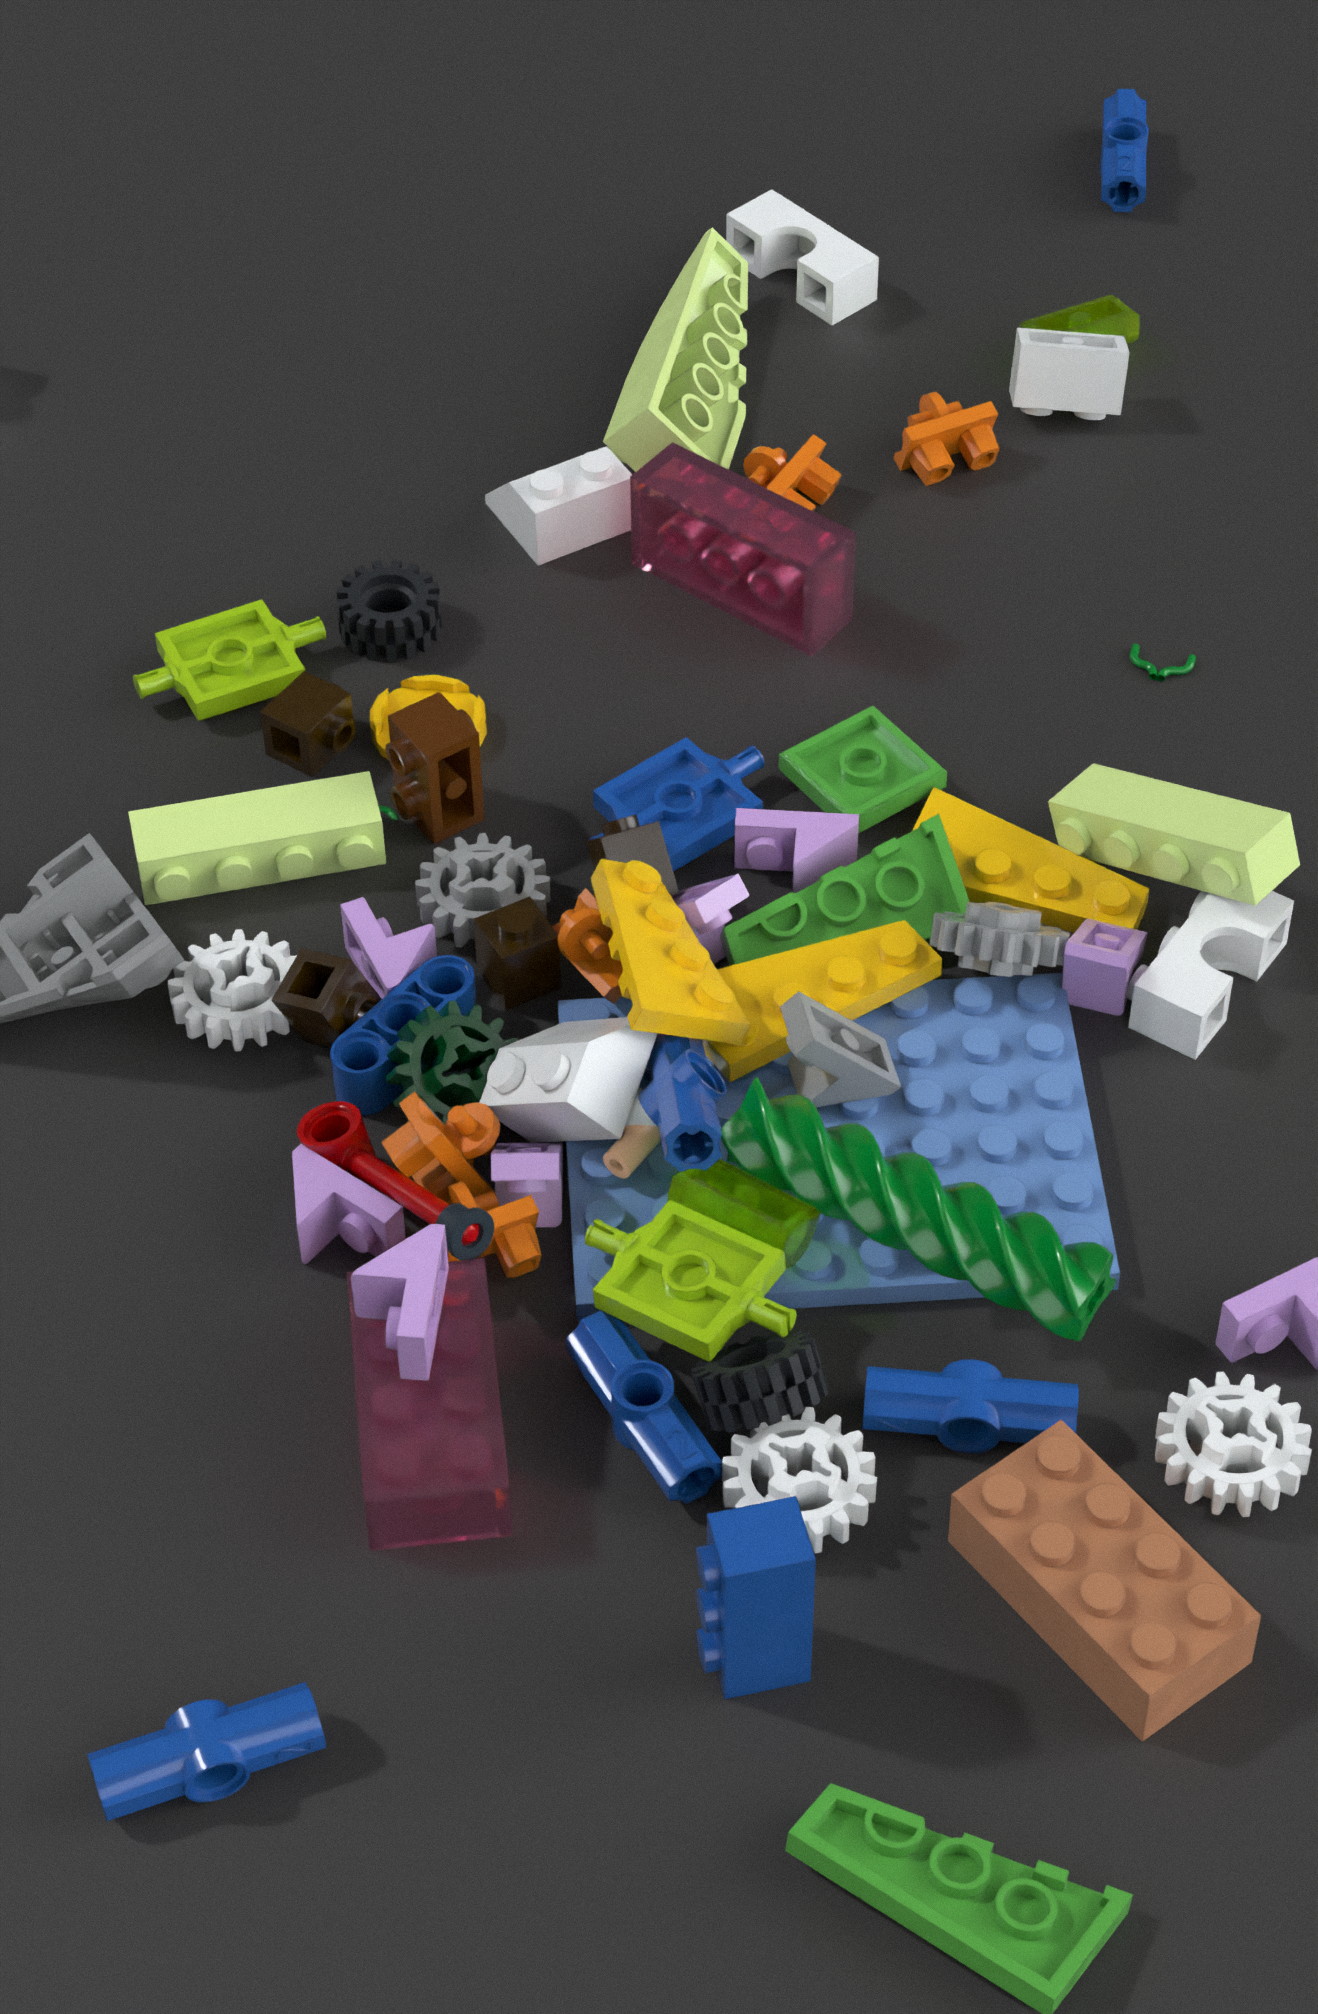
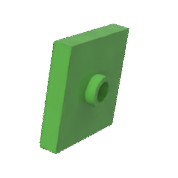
[778,706,947,834]

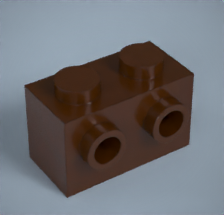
[386,692,485,844]

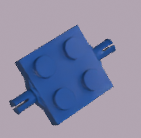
[590,737,765,872]

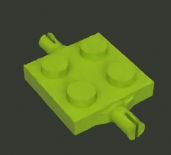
[133,599,326,721]
[585,1200,797,1362]

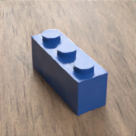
[696,1496,816,1699]

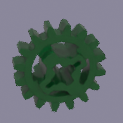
[385,1001,519,1125]

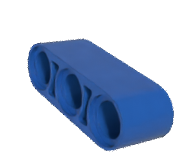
[330,955,477,1116]

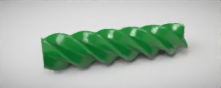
[721,1077,1116,1342]

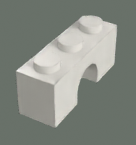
[726,189,879,325]
[1126,891,1294,1060]

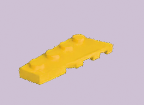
[913,787,1149,933]
[591,859,751,1045]
[702,920,942,1082]

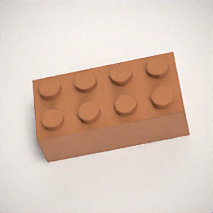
[948,1420,1261,1742]

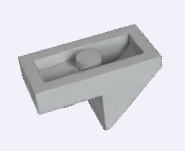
[780,991,901,1107]

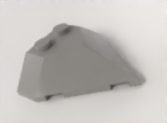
[0,833,184,1023]

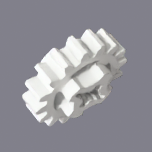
[168,929,297,1051]
[1155,1372,1312,1517]
[722,1407,877,1554]

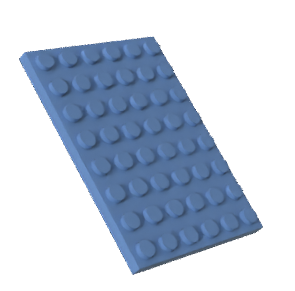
[558,973,1120,1321]

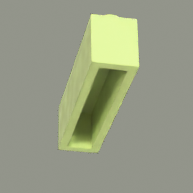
[1048,763,1300,906]
[128,771,386,905]

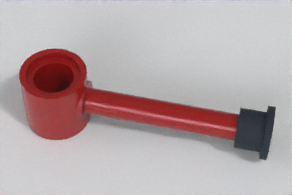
[297,1101,494,1261]

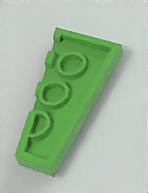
[720,814,970,966]
[785,1783,1133,2014]

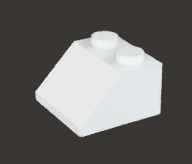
[485,446,635,566]
[479,1017,658,1143]

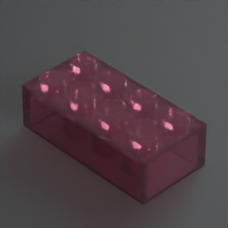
[630,442,856,656]
[347,1258,513,1551]

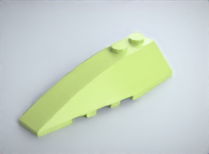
[603,228,748,486]

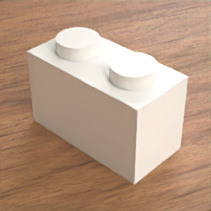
[1009,328,1130,420]

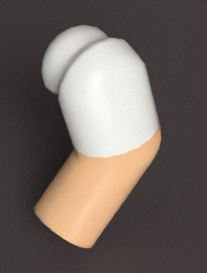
[603,1087,661,1179]

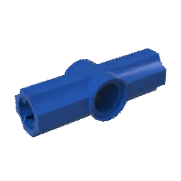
[1099,89,1149,212]
[638,1034,727,1172]
[565,1310,722,1504]
[862,1359,1079,1454]
[87,1682,326,1821]

